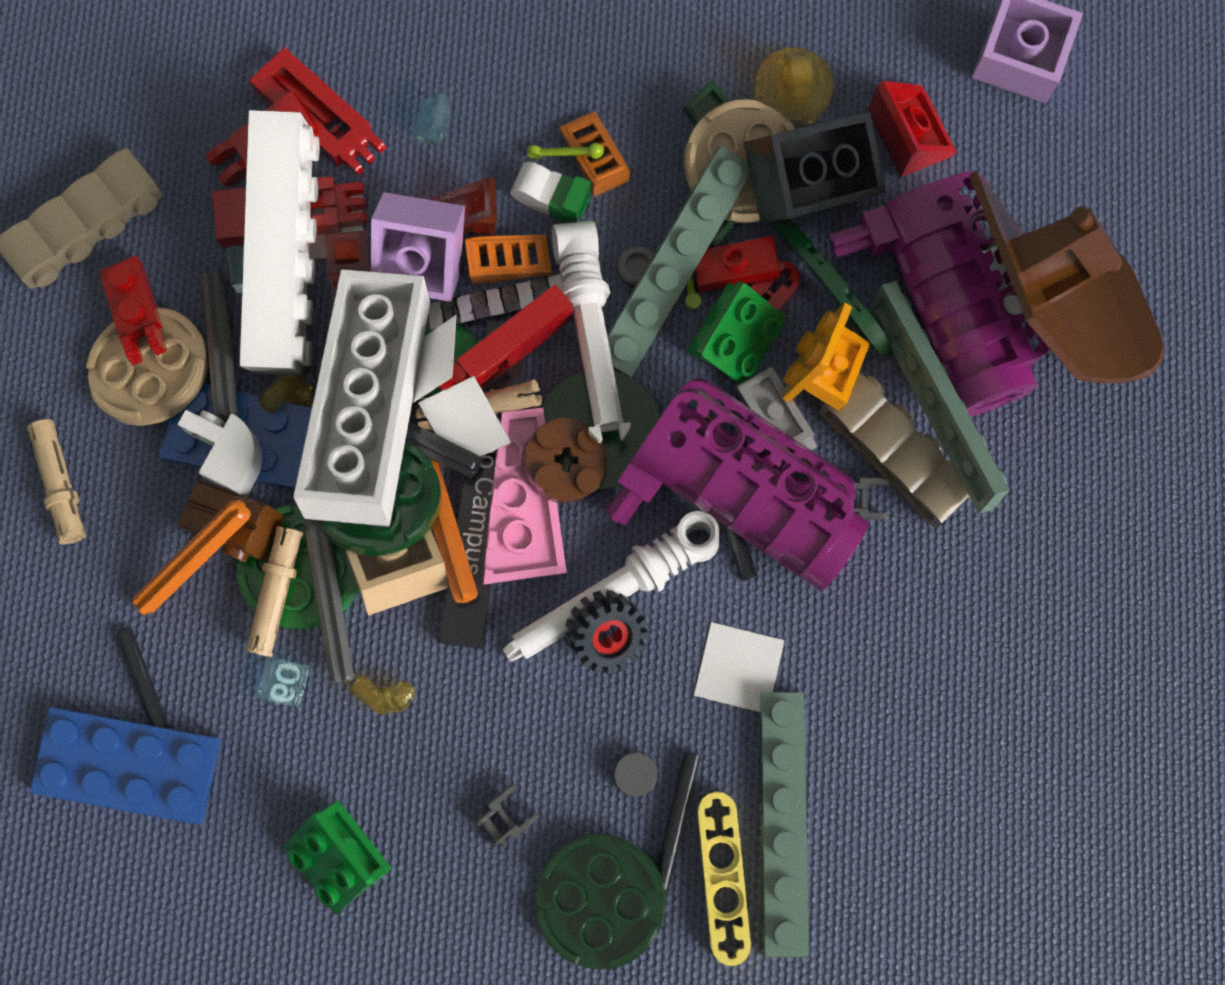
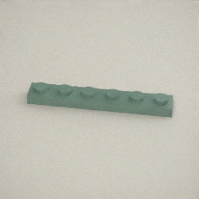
[607,145,750,377]
[869,281,1009,514]
[760,692,809,957]

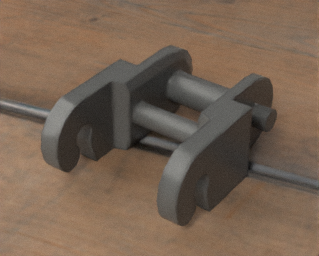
[839,478,890,522]
[475,784,540,848]

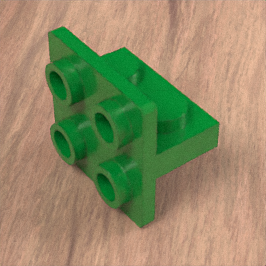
[686,281,786,384]
[284,800,392,915]

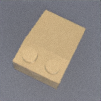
[345,529,448,616]

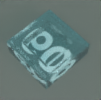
[256,656,311,708]

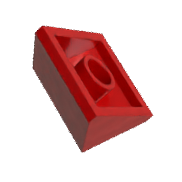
[867,81,957,177]

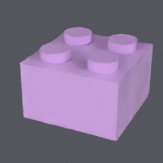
[972,0,1083,104]
[371,192,465,302]

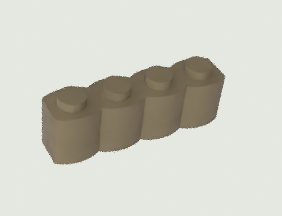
[0,148,163,289]
[819,373,969,529]

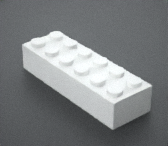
[240,110,320,376]
[294,270,430,526]

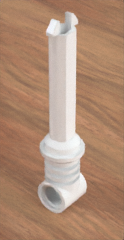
[552,221,631,443]
[503,511,719,662]

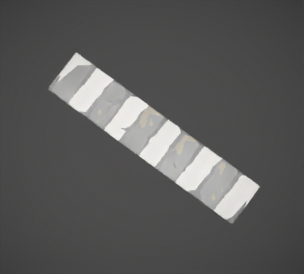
[425,274,563,331]

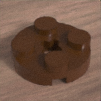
[521,418,607,503]

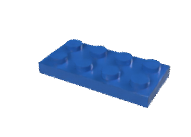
[159,384,312,490]
[30,707,222,825]

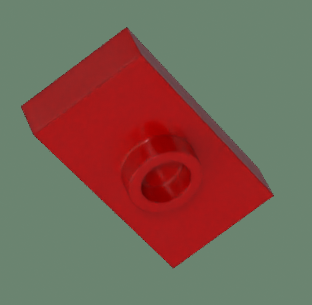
[696,236,780,293]

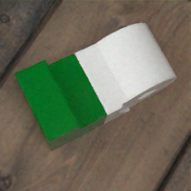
[510,162,591,223]

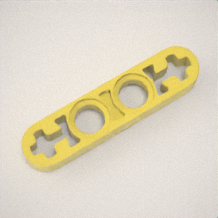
[697,792,751,966]

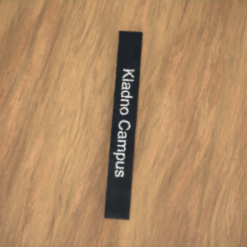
[439,320,525,650]

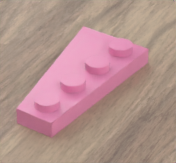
[482,408,567,585]

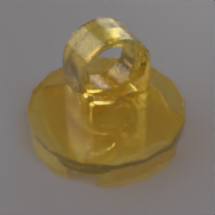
[754,48,834,123]

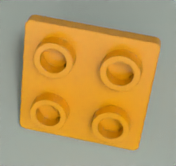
[782,302,870,411]

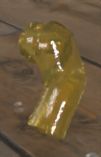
[258,374,316,413]
[349,675,415,715]

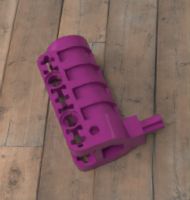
[828,171,1050,416]
[605,378,869,591]

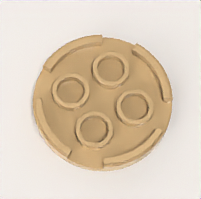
[684,100,795,223]
[86,307,209,426]

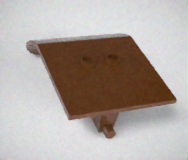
[969,171,1165,384]

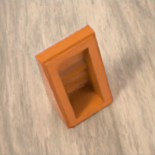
[559,111,630,197]
[465,234,552,286]

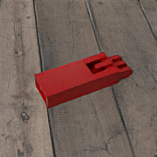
[249,47,387,176]
[212,176,368,248]
[439,284,573,392]

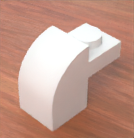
[177,410,262,497]

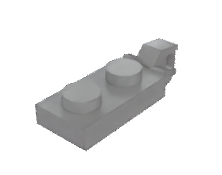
[735,367,817,480]

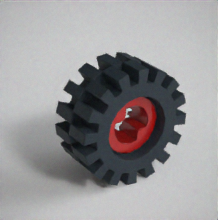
[565,590,649,674]

